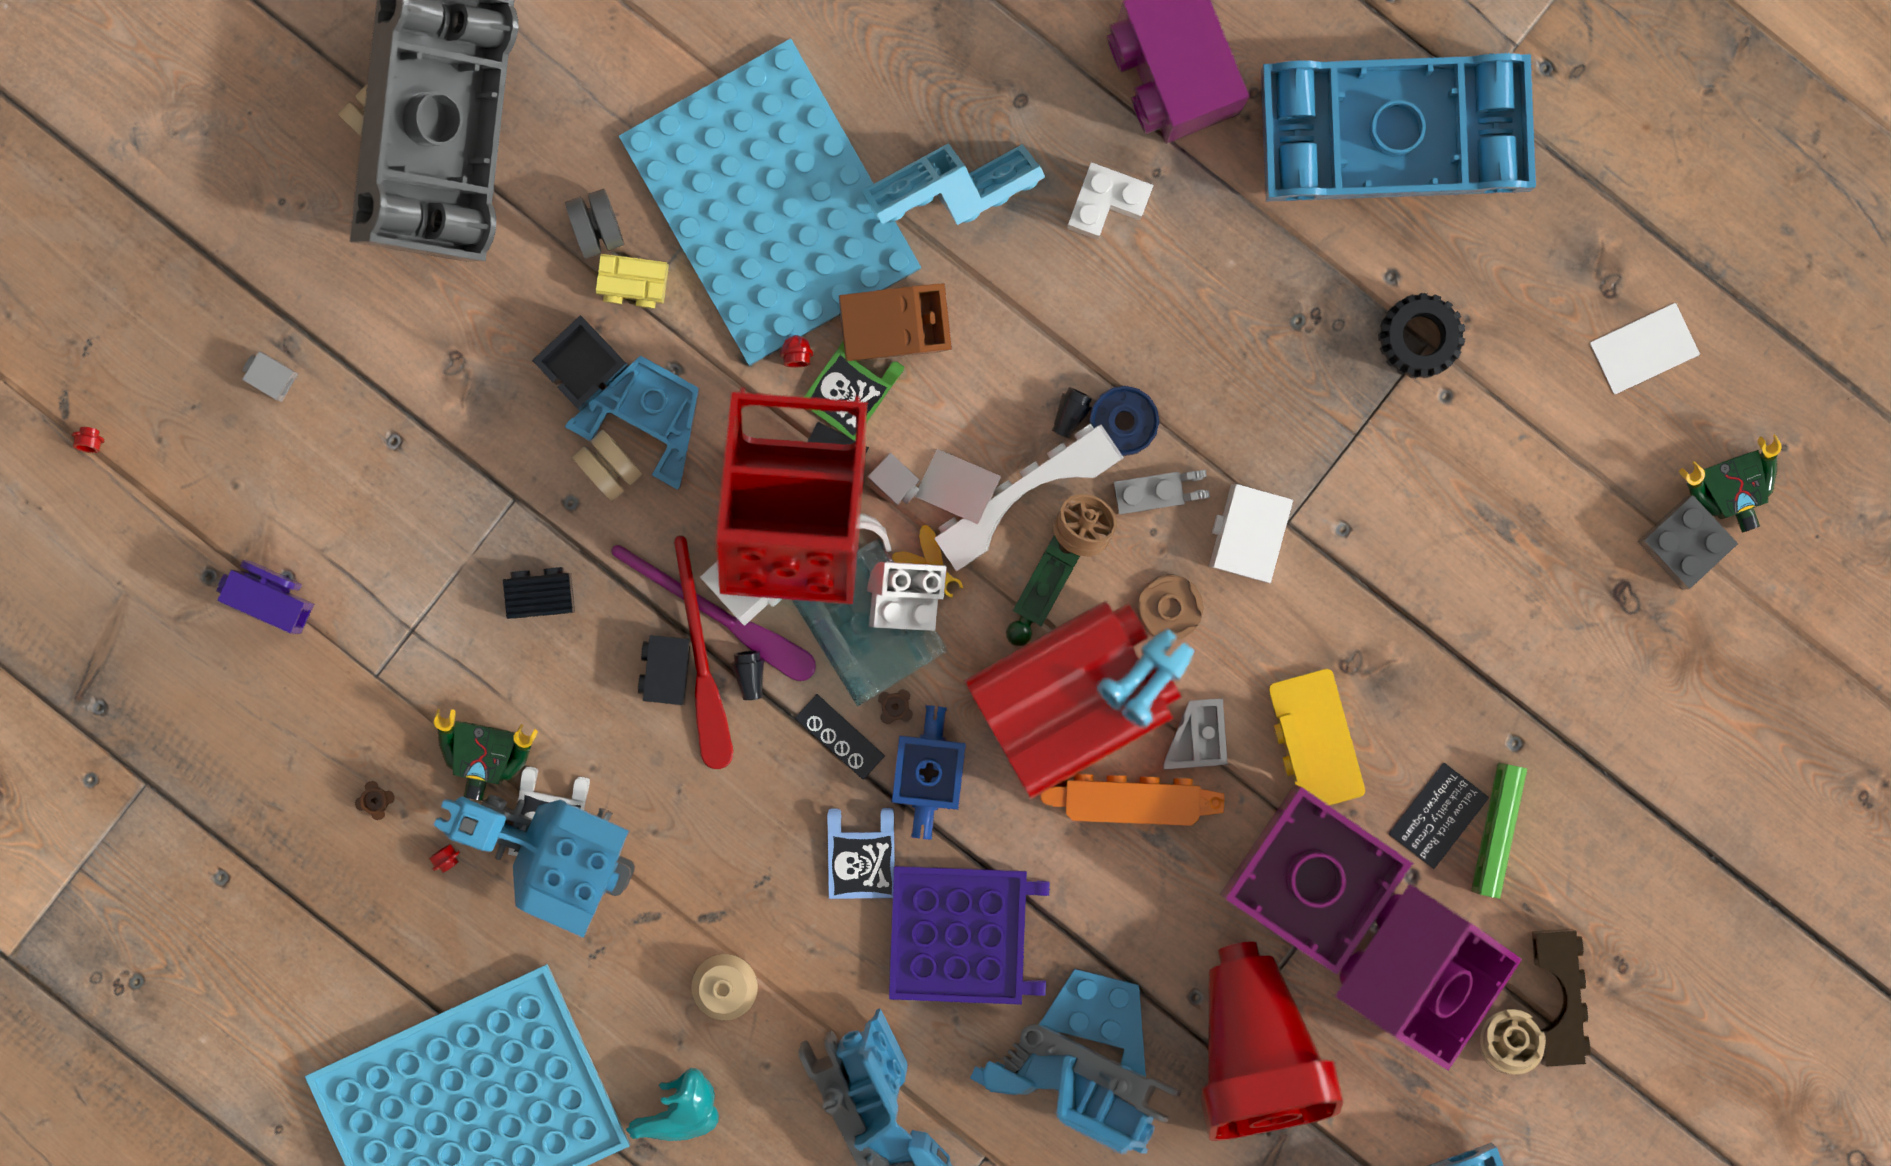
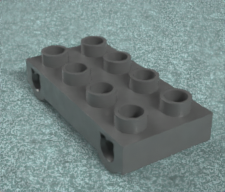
[350,0,518,262]

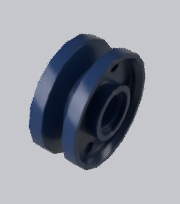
[1090,386,1160,456]

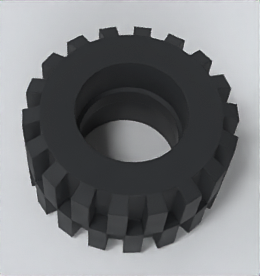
[1378,293,1466,379]

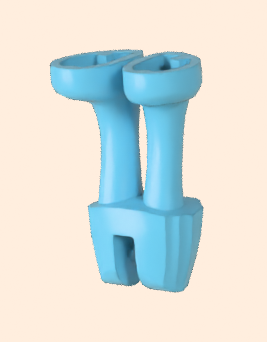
[1097,629,1194,728]

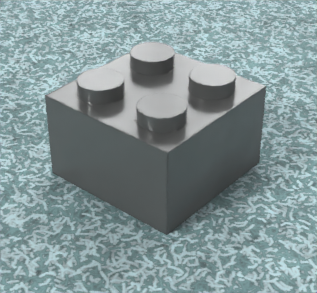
[1637,495,1738,590]

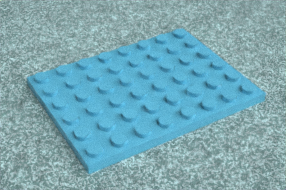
[619,38,922,366]
[305,964,631,1166]

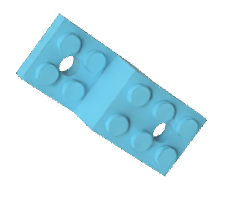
[862,143,1045,225]

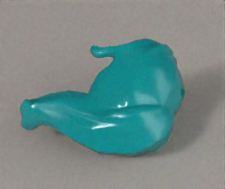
[626,1067,719,1141]

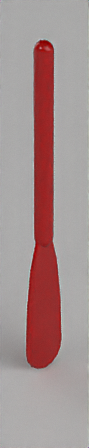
[674,535,734,769]

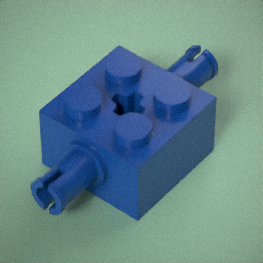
[892,705,966,840]

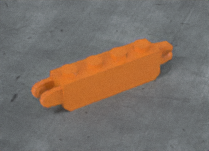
[1039,774,1225,826]

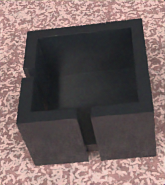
[532,315,629,411]

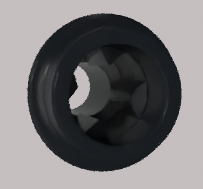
[1052,387,1093,439]
[731,650,764,700]

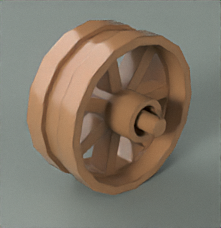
[1053,494,1117,557]

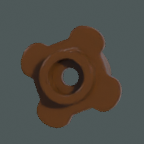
[878,689,913,724]
[355,781,395,820]

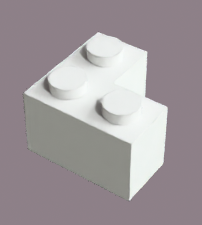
[1067,162,1153,240]

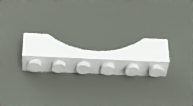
[934,424,1124,571]

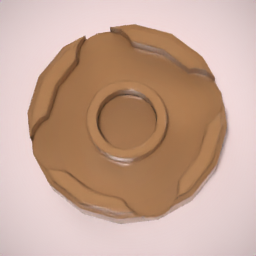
[1137,575,1204,640]

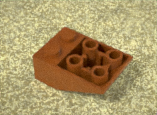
[838,283,952,362]

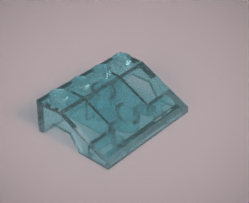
[792,538,948,706]

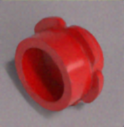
[72,427,105,453]
[429,843,460,873]

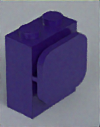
[216,560,314,634]

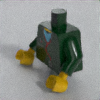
[1679,434,1782,533]
[434,709,538,801]

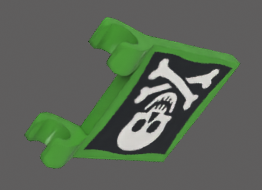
[804,341,904,440]

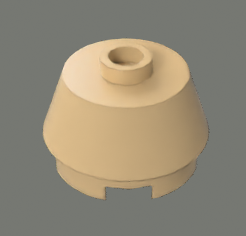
[691,954,758,1020]
[1480,1009,1546,1074]

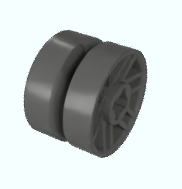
[565,188,625,259]

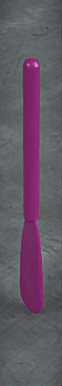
[611,545,816,681]

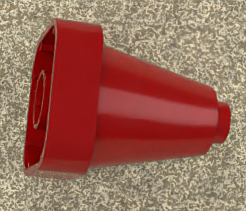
[1201,941,1344,1141]

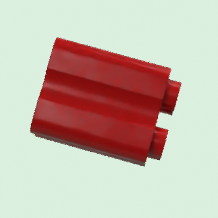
[964,601,1182,799]

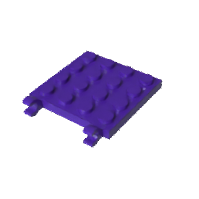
[889,866,1050,1005]

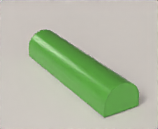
[1471,763,1527,899]

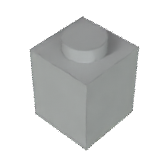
[242,351,298,402]
[868,453,920,505]

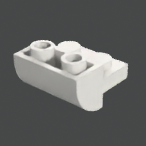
[867,562,946,631]

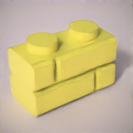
[596,254,669,309]

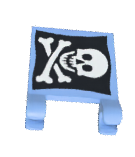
[827,808,895,899]

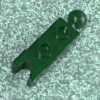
[1006,535,1080,646]

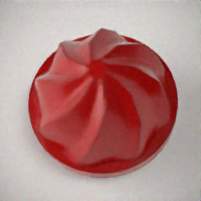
[780,335,813,368]

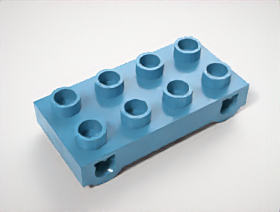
[1261,53,1536,202]

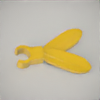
[892,525,963,598]

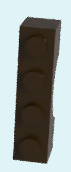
[1532,929,1590,1067]

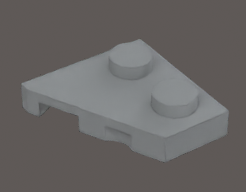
[1163,698,1228,769]

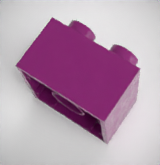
[1106,0,1249,144]
[1220,784,1413,975]
[1335,883,1522,1071]

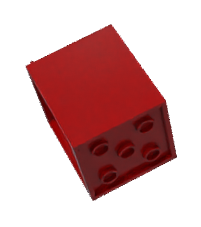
[716,387,867,604]

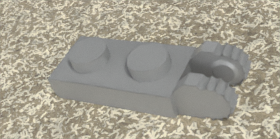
[1114,470,1210,515]

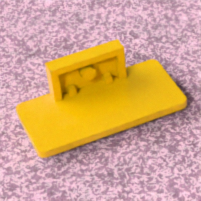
[1269,669,1365,805]

